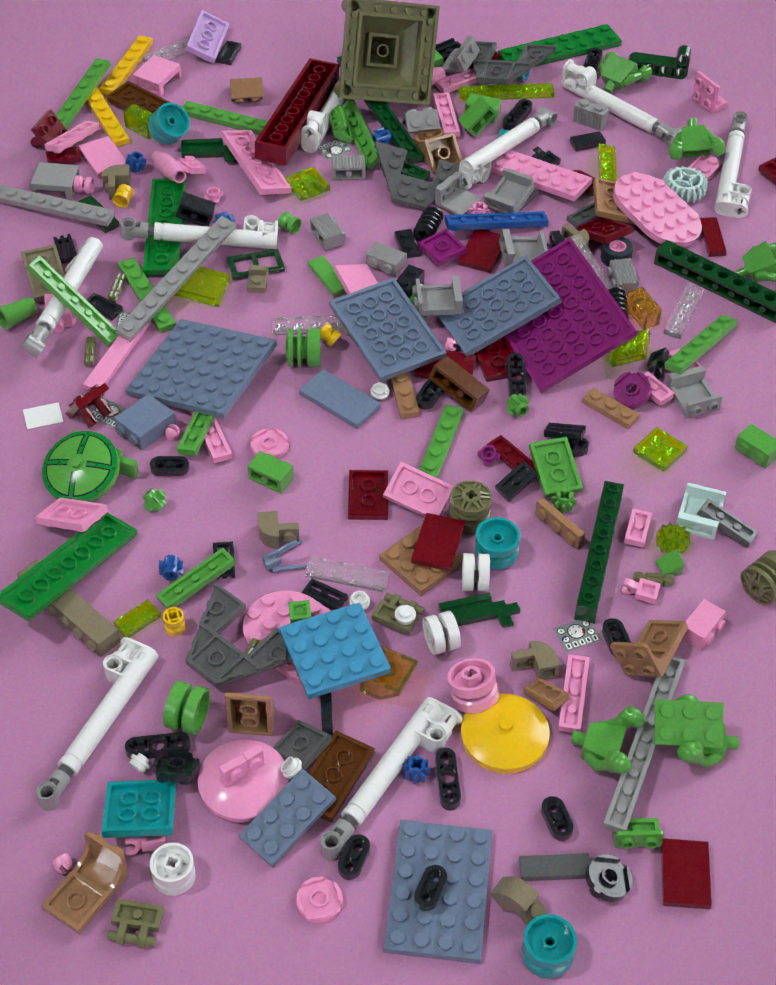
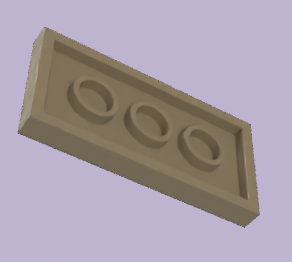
[21,245,65,303]

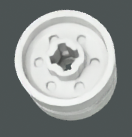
[462,553,490,592]
[423,611,461,655]
[150,843,196,896]

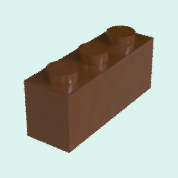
[429,356,490,412]

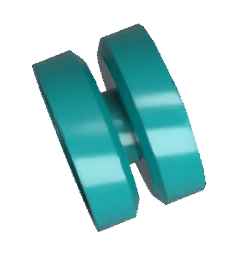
[148,102,190,145]
[474,517,520,570]
[521,914,577,979]

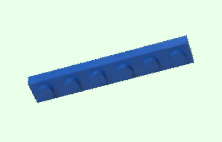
[444,211,549,231]

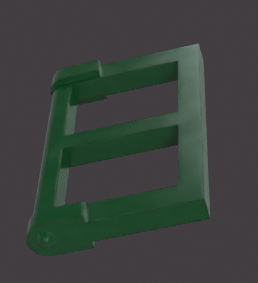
[227,249,285,280]

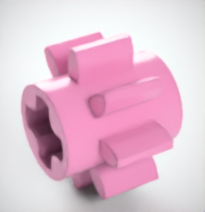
[468,202,490,214]

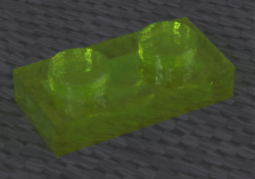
[113,599,161,638]

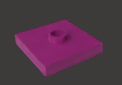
[418,229,467,267]

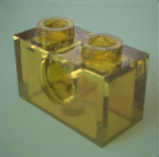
[626,287,662,330]

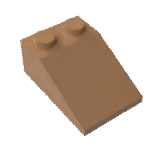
[225,692,276,736]

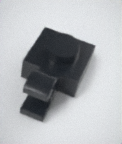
[532,146,561,166]
[647,347,670,379]

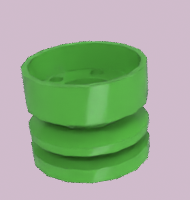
[285,328,321,367]

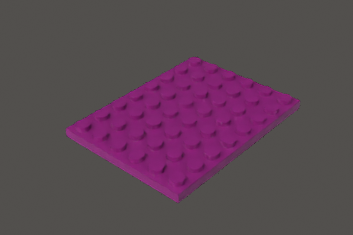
[505,237,638,393]

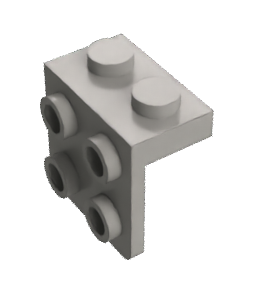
[442,36,480,72]
[401,107,440,134]
[435,172,481,215]

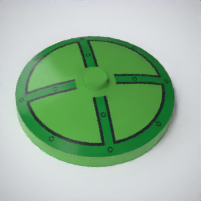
[42,431,120,502]

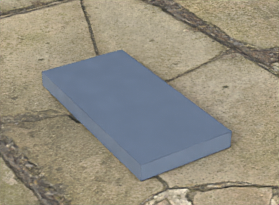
[299,369,381,429]

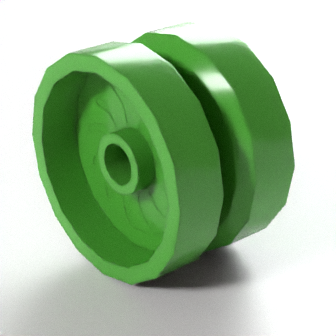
[163,680,211,736]

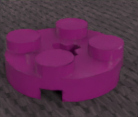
[613,372,652,410]

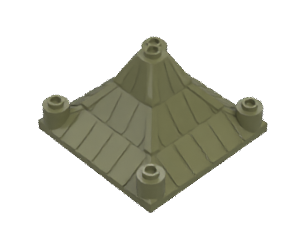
[334,0,440,105]

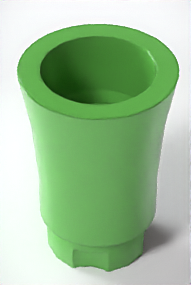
[0,297,38,331]

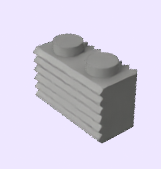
[573,99,610,131]
[331,155,365,180]
[310,213,346,250]
[366,241,407,277]
[607,258,639,294]

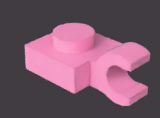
[621,578,660,604]
[124,835,166,855]

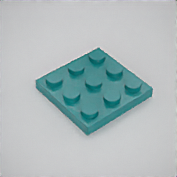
[101,780,177,838]

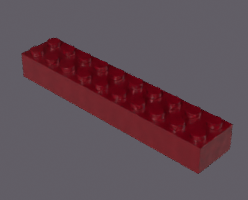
[255,58,340,166]

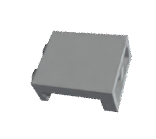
[29,162,80,200]
[484,168,535,213]
[499,229,549,267]
[412,276,463,316]
[667,366,723,418]

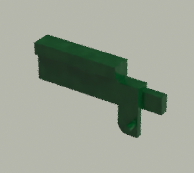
[181,138,234,162]
[438,592,520,627]

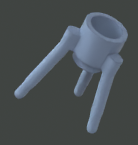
[262,540,309,573]

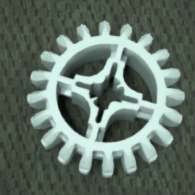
[663,165,708,204]

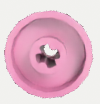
[447,658,499,714]

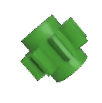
[506,393,530,417]
[142,488,167,512]
[551,489,577,514]

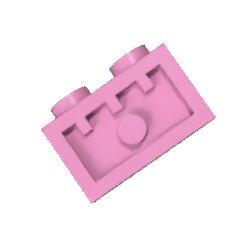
[692,71,728,114]

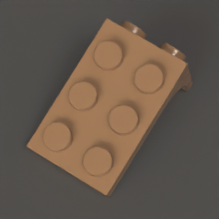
[610,620,688,677]
[41,831,129,935]

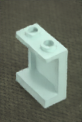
[675,483,726,540]

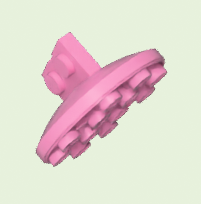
[198,739,289,822]

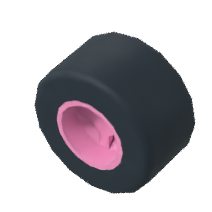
[600,237,633,267]

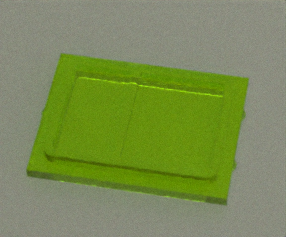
[173,260,231,307]

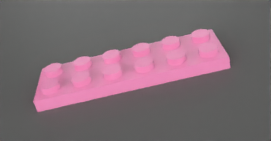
[221,130,291,195]
[490,150,592,202]

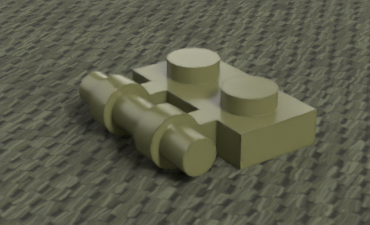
[372,593,425,635]
[107,899,165,949]

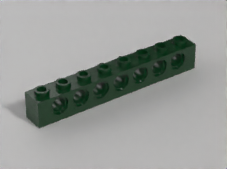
[654,240,776,323]
[574,481,624,624]

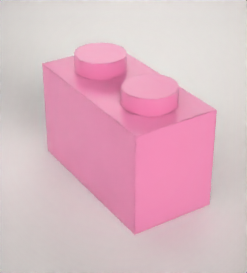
[682,599,726,651]

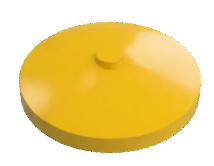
[461,694,550,774]

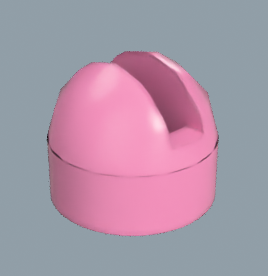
[444,337,458,351]
[165,424,181,441]
[51,853,73,874]

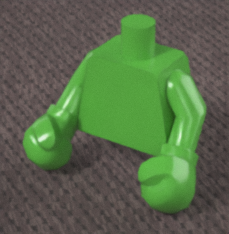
[600,52,652,93]
[668,118,725,160]
[736,241,776,283]
[676,694,739,768]
[571,706,644,774]

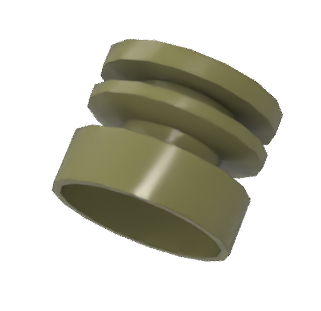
[449,480,492,534]
[740,550,776,605]

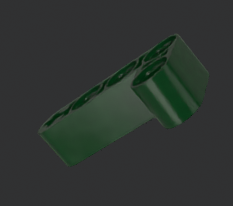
[628,45,691,79]

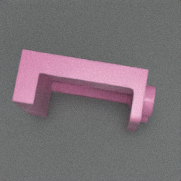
[133,55,181,97]

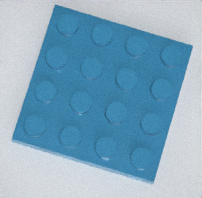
[279,602,391,700]

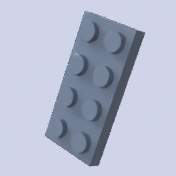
[238,769,336,868]

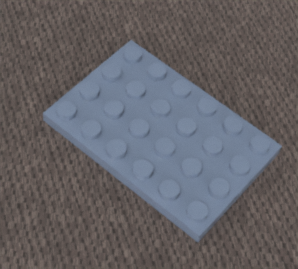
[436,256,562,357]
[329,278,447,382]
[384,820,492,964]

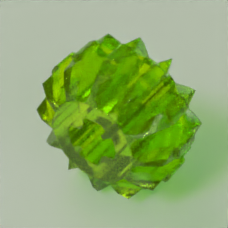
[656,522,690,554]

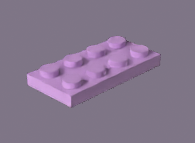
[185,10,230,63]

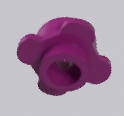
[477,445,501,466]

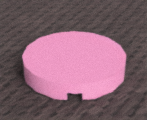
[250,428,289,459]
[295,876,343,924]

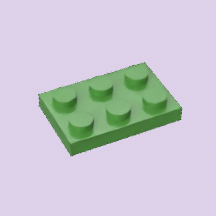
[528,437,583,498]
[654,699,724,748]

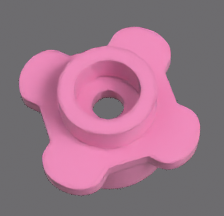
[204,187,224,203]

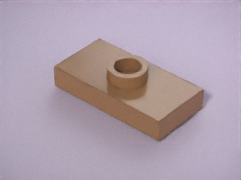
[523,677,570,711]

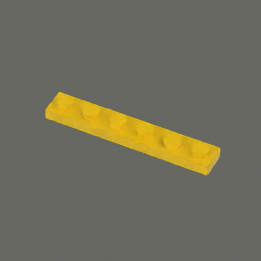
[99,35,153,95]
[86,87,130,147]

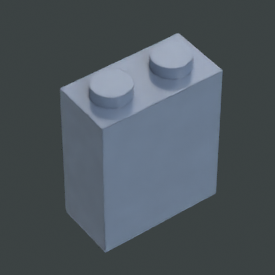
[114,393,176,450]

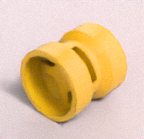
[112,184,134,208]
[320,322,341,347]
[163,607,185,636]

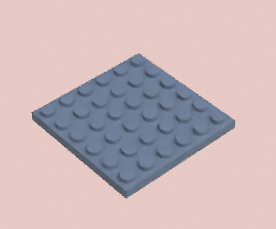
[126,319,277,419]

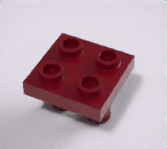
[30,109,68,148]
[66,383,113,428]

